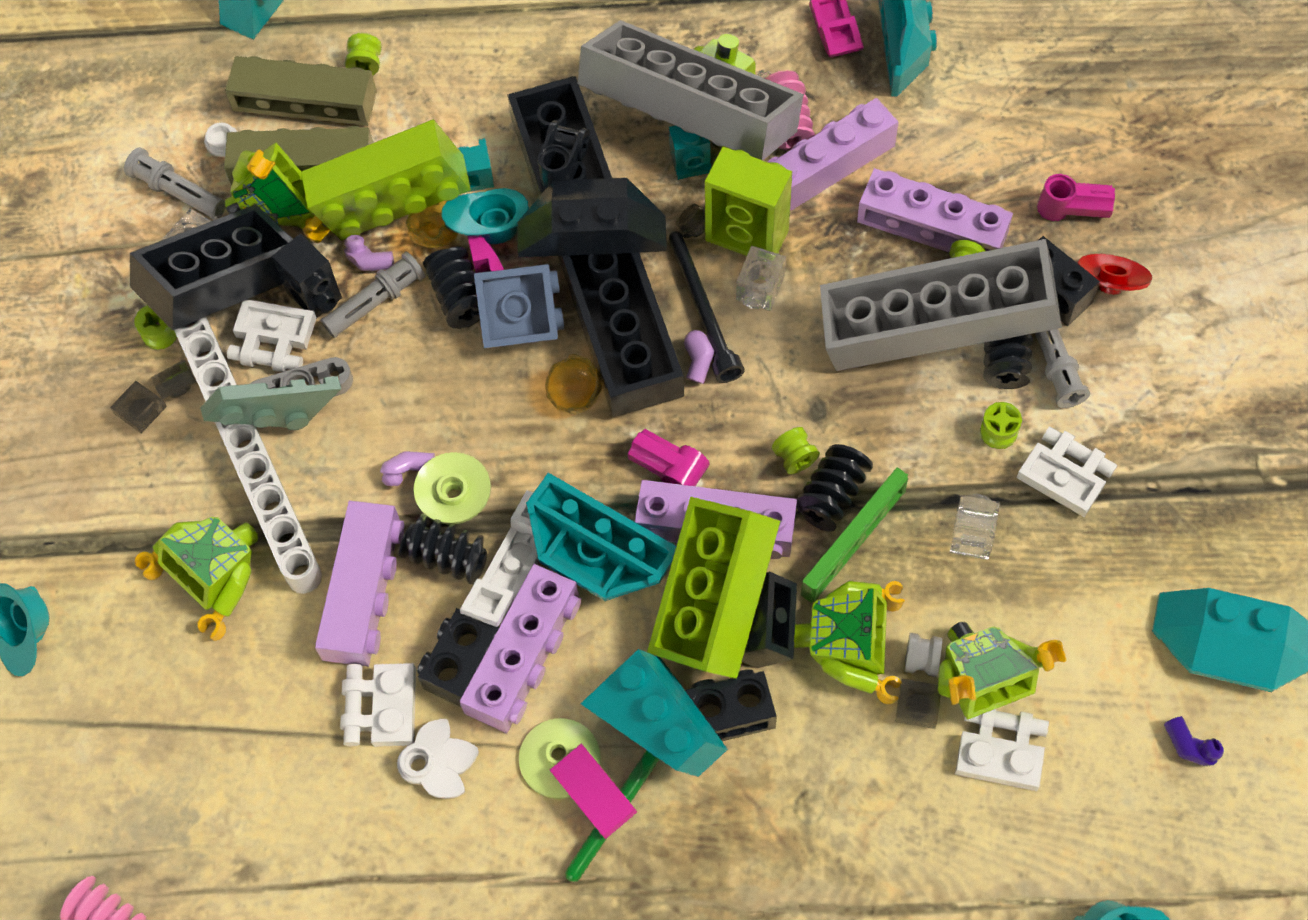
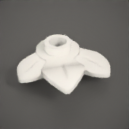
[397,719,479,799]

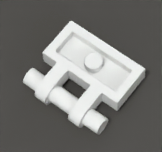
[227,299,317,372]
[1016,426,1117,517]
[340,663,416,747]
[955,709,1049,791]

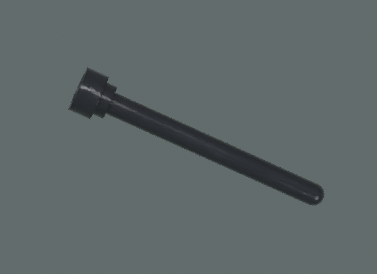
[669,231,745,383]

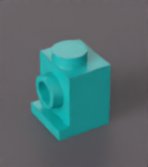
[669,125,712,180]
[458,138,495,193]

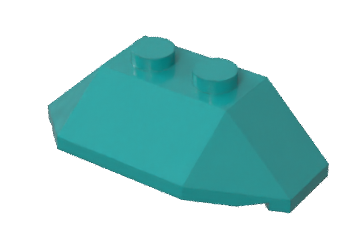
[878,0,937,97]
[526,472,676,601]
[1152,588,1308,692]

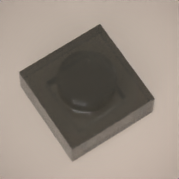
[151,359,196,400]
[110,381,167,434]
[895,679,941,729]

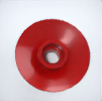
[1078,254,1153,295]

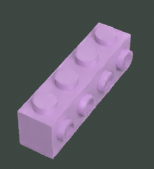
[767,98,898,211]
[857,168,1013,252]
[635,480,797,559]
[315,500,404,667]
[460,564,581,733]

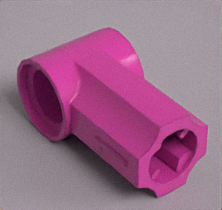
[1037,174,1115,221]
[628,429,710,486]

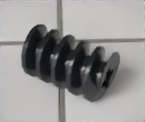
[422,247,480,329]
[983,334,1033,389]
[796,444,873,532]
[399,514,487,585]

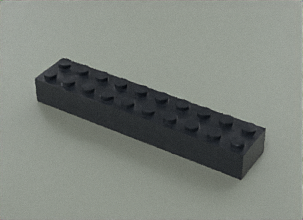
[507,76,684,417]

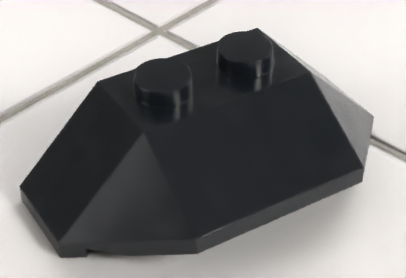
[518,178,667,258]

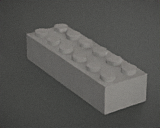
[578,20,804,160]
[820,239,1062,371]

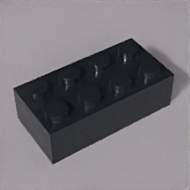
[130,204,293,330]

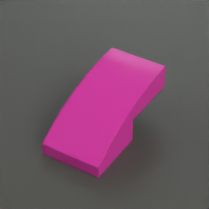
[809,0,864,58]
[468,235,504,273]
[550,743,637,839]

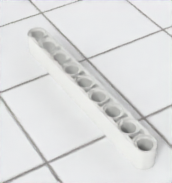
[174,317,322,594]

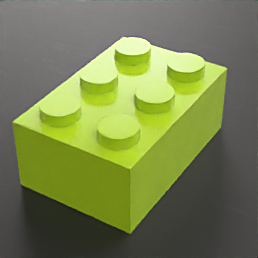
[705,146,792,265]

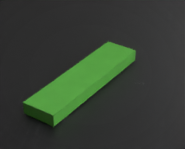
[801,467,908,603]

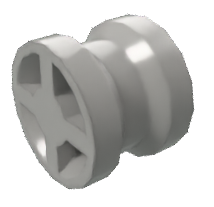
[904,633,942,677]

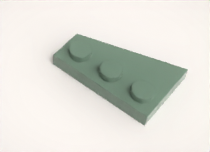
[200,376,341,430]

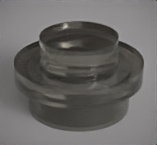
[676,204,705,238]

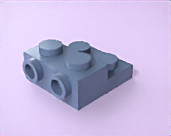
[474,264,564,348]

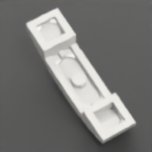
[460,490,539,627]

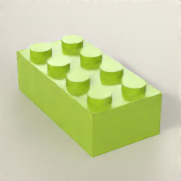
[301,119,471,241]
[647,497,781,679]

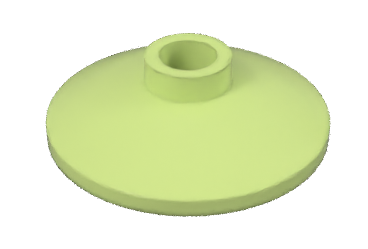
[413,452,491,525]
[519,718,600,799]

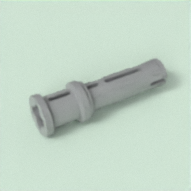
[124,147,226,220]
[320,251,426,338]
[1035,329,1090,408]

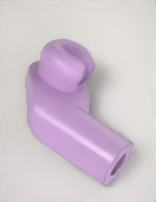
[344,235,394,271]
[684,330,714,384]
[380,451,435,486]

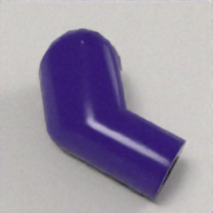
[1164,716,1224,766]

